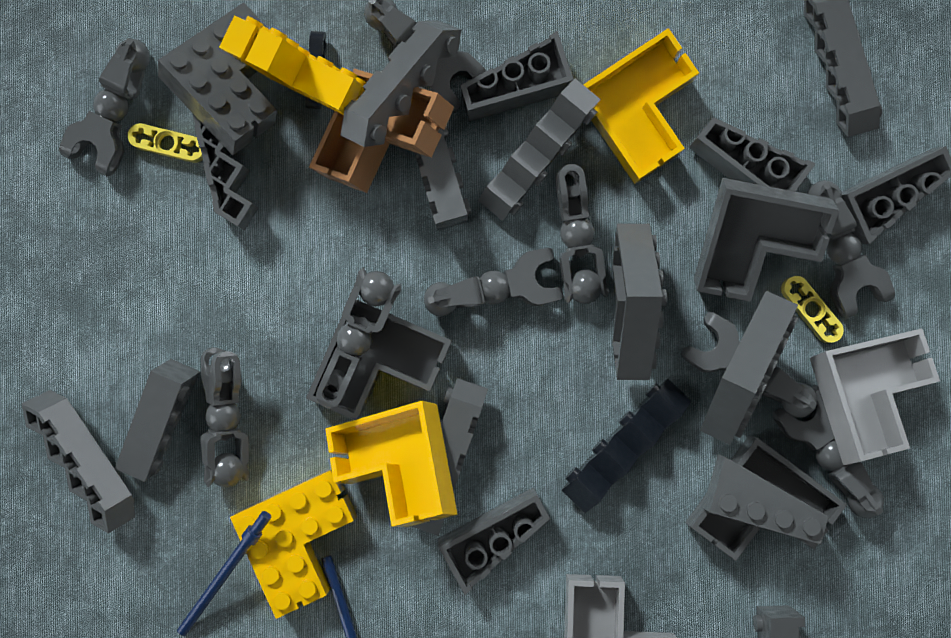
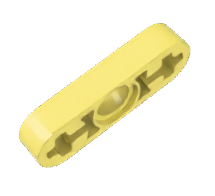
[128,123,203,163]
[781,276,844,343]

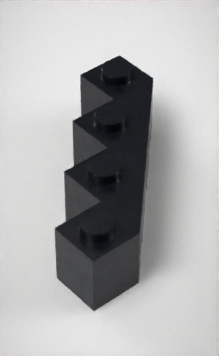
[561,379,691,513]

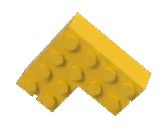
[219,15,366,115]
[583,28,699,184]
[325,401,458,527]
[230,469,357,619]

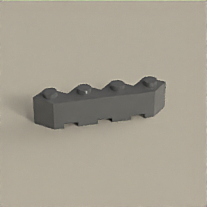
[804,0,882,137]
[341,20,462,147]
[478,78,601,221]
[192,113,258,231]
[411,378,488,536]
[21,390,135,534]

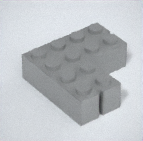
[810,328,940,465]
[564,574,677,638]

